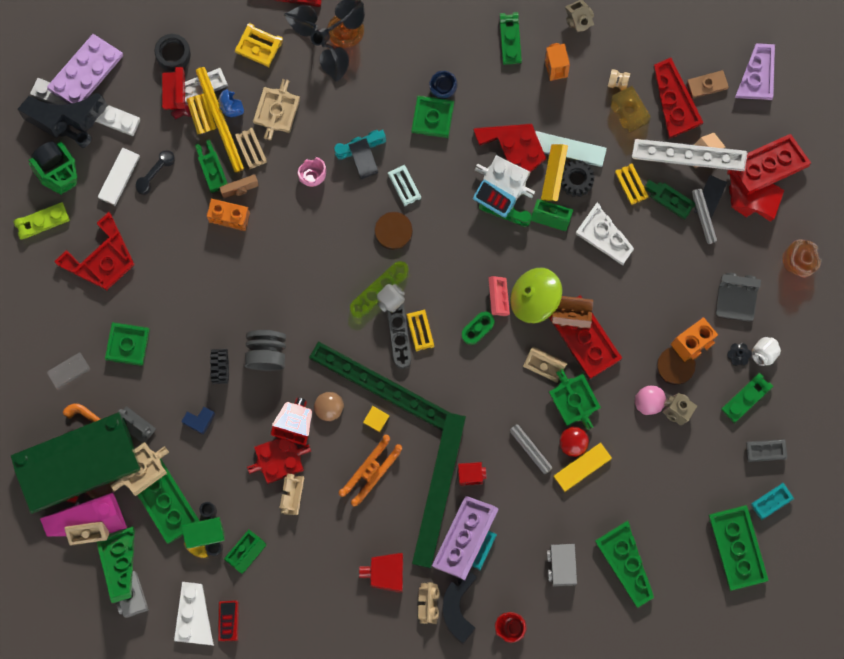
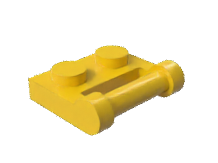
[235,23,283,67]

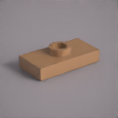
[687,70,729,99]
[220,175,259,199]

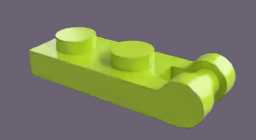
[13,202,70,239]

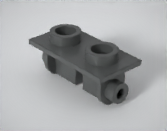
[117,406,156,443]

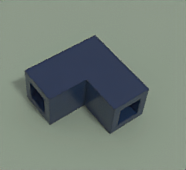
[181,407,215,435]

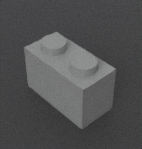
[547,544,577,586]

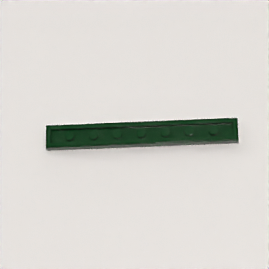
[309,341,450,431]
[412,412,466,569]

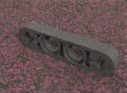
[387,302,411,369]

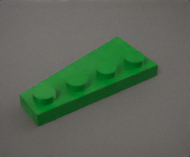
[595,521,654,608]
[97,527,135,603]

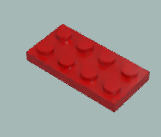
[730,134,811,195]
[549,295,622,380]

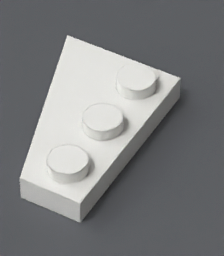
[576,202,634,265]
[174,582,214,646]

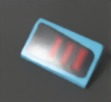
[473,180,516,218]

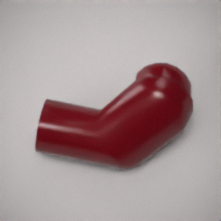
[171,103,198,120]

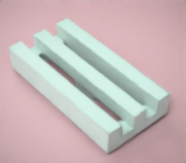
[388,165,421,207]

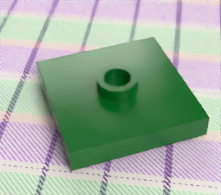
[411,95,454,138]
[105,322,150,366]

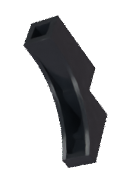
[17,93,108,138]

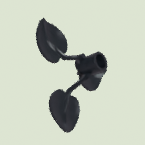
[284,0,365,81]

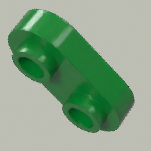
[462,312,494,345]

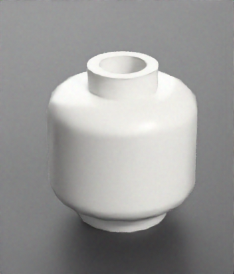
[752,337,781,366]

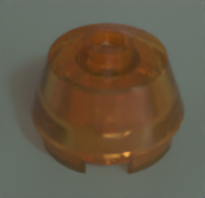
[327,16,364,48]
[782,239,821,277]

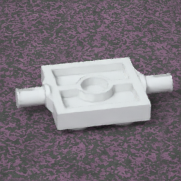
[475,155,535,202]

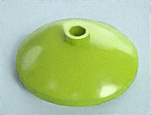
[510,268,562,323]

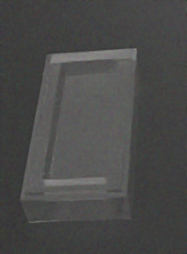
[47,352,90,389]

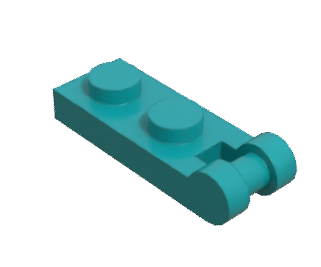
[334,130,386,159]

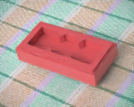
[488,276,510,316]

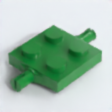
[548,369,601,431]

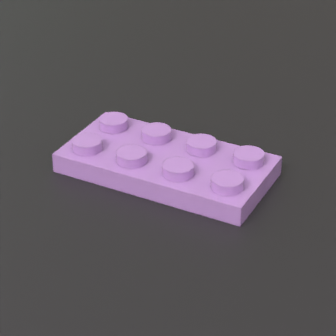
[47,34,123,104]
[432,496,499,580]

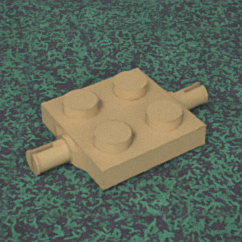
[253,79,300,141]
[110,442,169,496]

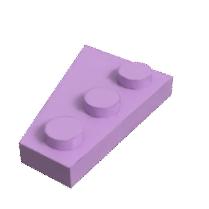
[735,43,775,100]

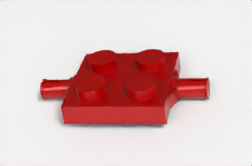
[247,438,312,484]

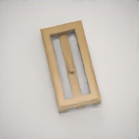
[235,128,267,169]

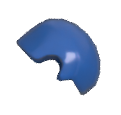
[218,89,244,117]

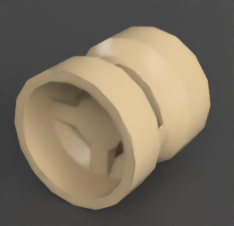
[608,69,630,91]

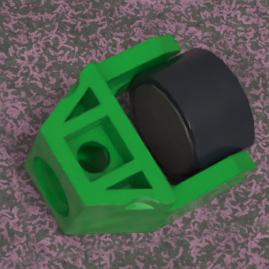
[28,141,77,195]

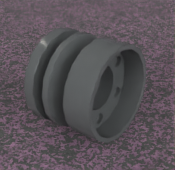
[245,330,286,371]

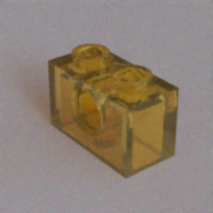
[610,86,651,133]

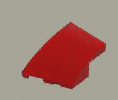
[727,170,784,221]

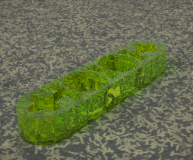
[350,261,409,318]

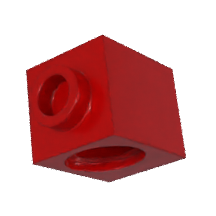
[458,462,486,486]

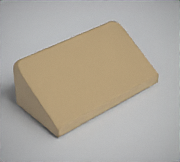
[523,347,567,383]
[64,522,109,545]

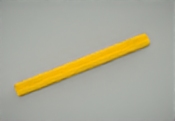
[196,67,244,173]

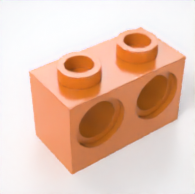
[545,43,570,81]
[207,198,250,231]
[670,317,718,362]

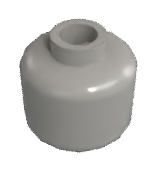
[376,284,405,312]

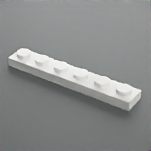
[30,78,141,136]
[632,139,748,171]

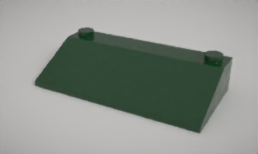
[10,412,141,514]

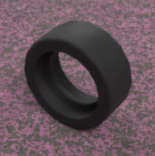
[154,33,191,71]

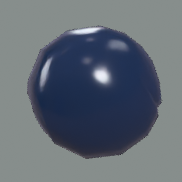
[429,70,457,99]

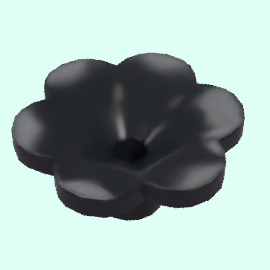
[727,343,752,366]

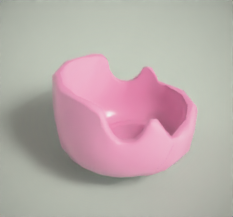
[297,157,326,187]
[634,386,666,415]

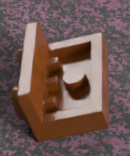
[552,296,593,328]

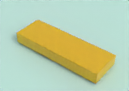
[541,144,568,201]
[553,443,612,492]

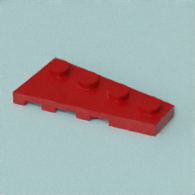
[654,58,703,139]

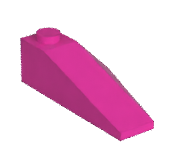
[40,492,127,537]

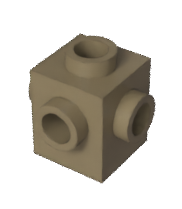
[565,0,594,32]
[662,393,697,426]

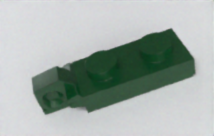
[644,180,695,220]

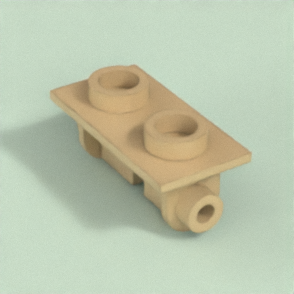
[279,474,304,515]
[418,583,440,624]

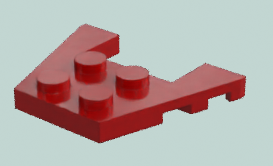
[473,124,546,173]
[54,212,135,291]

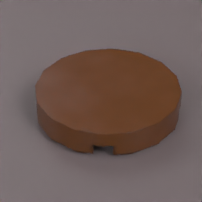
[375,212,413,250]
[657,347,696,385]

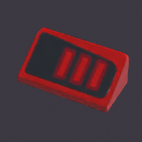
[218,600,239,641]

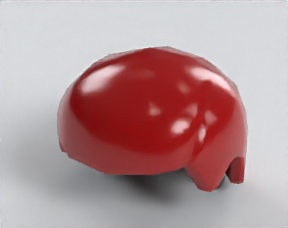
[559,427,589,457]
[495,612,527,643]

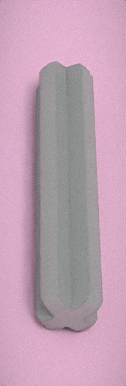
[692,189,717,244]
[510,425,552,474]

